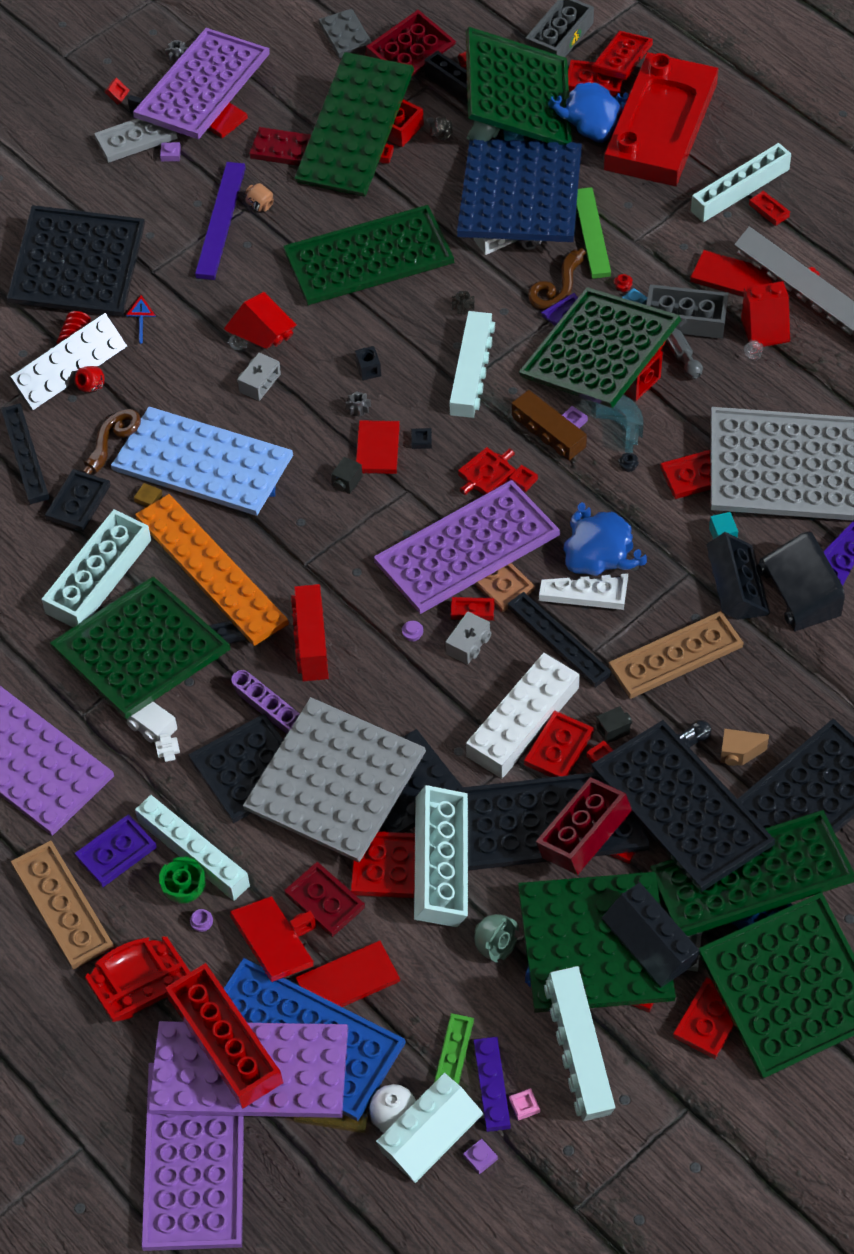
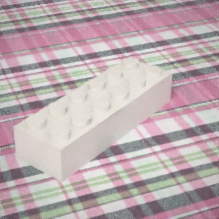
[466,653,579,779]

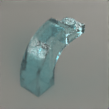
[596,395,643,453]

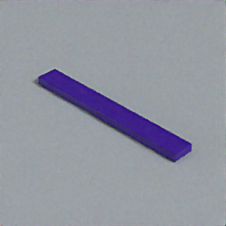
[195,162,246,280]

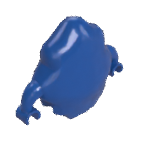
[548,82,628,143]
[563,502,647,576]

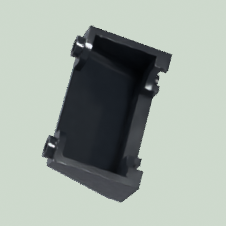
[757,531,845,632]

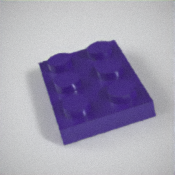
[74,814,157,887]

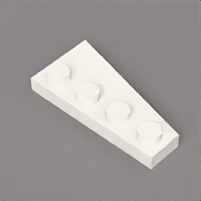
[539,574,628,610]

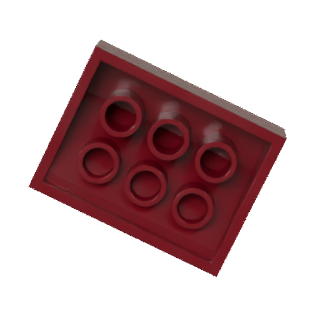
[365,10,456,75]

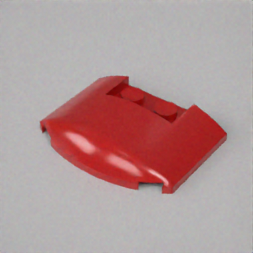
[85,936,190,1022]

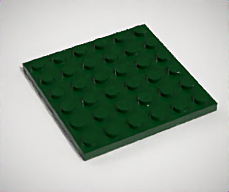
[466,27,572,145]
[519,287,682,408]
[50,576,231,719]
[518,872,676,1013]
[698,892,854,1080]

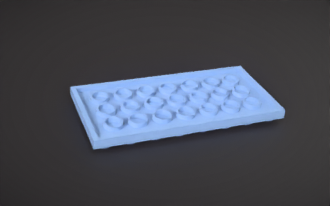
[111,407,293,516]

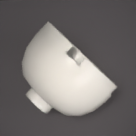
[369,1084,416,1133]

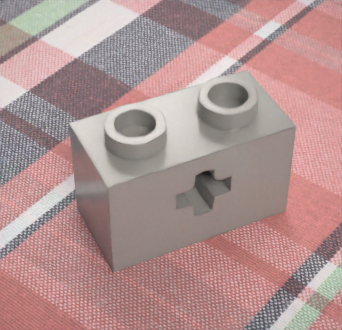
[237,352,281,401]
[445,612,491,665]

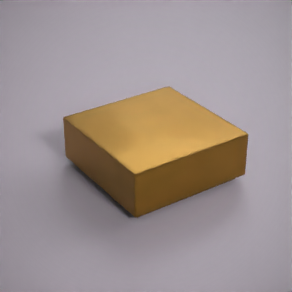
[134,483,162,507]

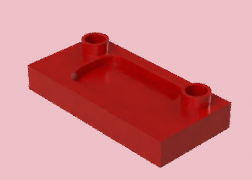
[604,52,719,187]

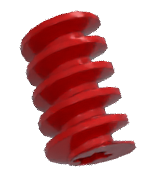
[56,311,91,344]

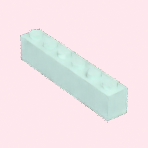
[691,143,791,222]
[450,311,495,418]
[135,795,250,901]

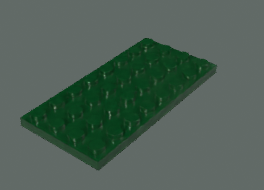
[294,52,414,197]
[283,205,454,305]
[650,810,854,936]

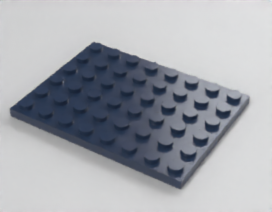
[457,139,582,242]

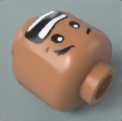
[245,183,274,212]

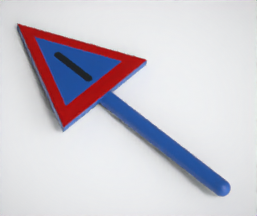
[126,295,156,344]

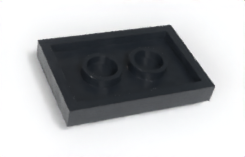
[45,469,111,532]

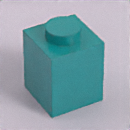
[709,512,738,539]

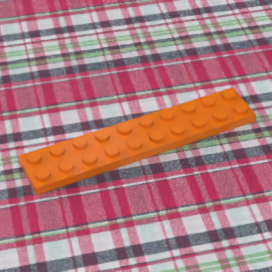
[135,494,289,646]

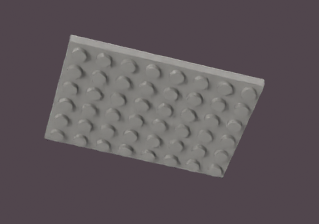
[710,407,854,520]

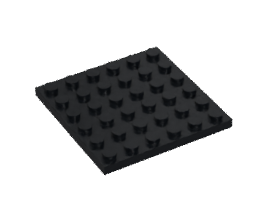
[7,205,145,317]

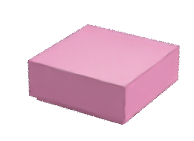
[509,1088,540,1121]

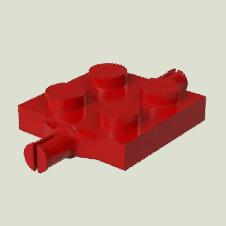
[458,447,516,495]

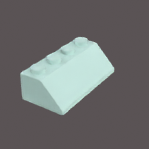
[376,1073,483,1183]

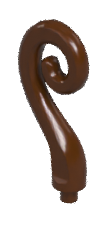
[528,248,586,310]
[82,409,141,474]

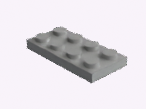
[94,119,177,163]

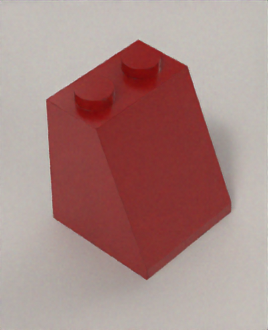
[741,281,790,349]
[224,292,297,349]
[624,350,663,402]

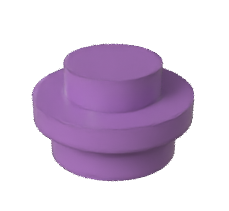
[402,621,423,641]
[190,909,213,932]

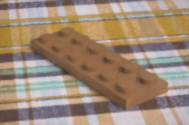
[609,611,743,699]
[11,841,114,970]

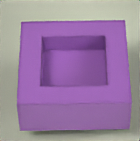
[160,142,181,161]
[562,406,588,429]
[463,1139,498,1174]

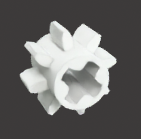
[155,733,180,762]

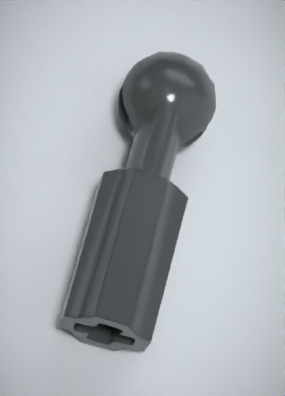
[666,328,703,379]

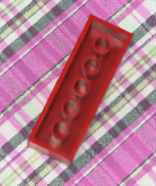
[165,963,284,1109]

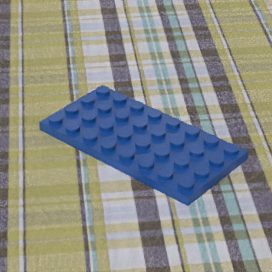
[224,958,406,1122]

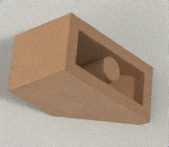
[720,729,769,766]

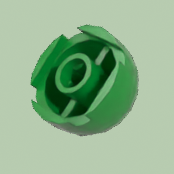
[159,857,205,904]

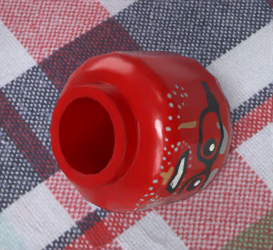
[75,366,105,392]

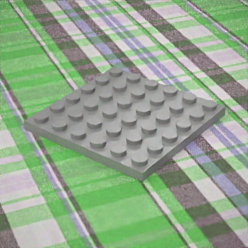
[243,697,426,862]

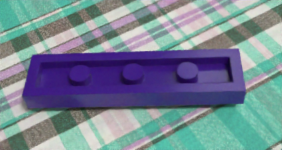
[474,1037,511,1132]

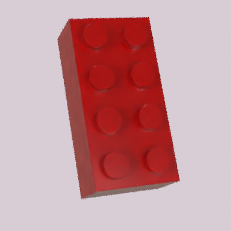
[387,99,424,147]
[291,584,329,682]

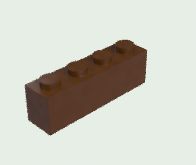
[512,390,587,461]

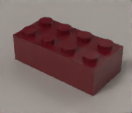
[536,777,632,875]

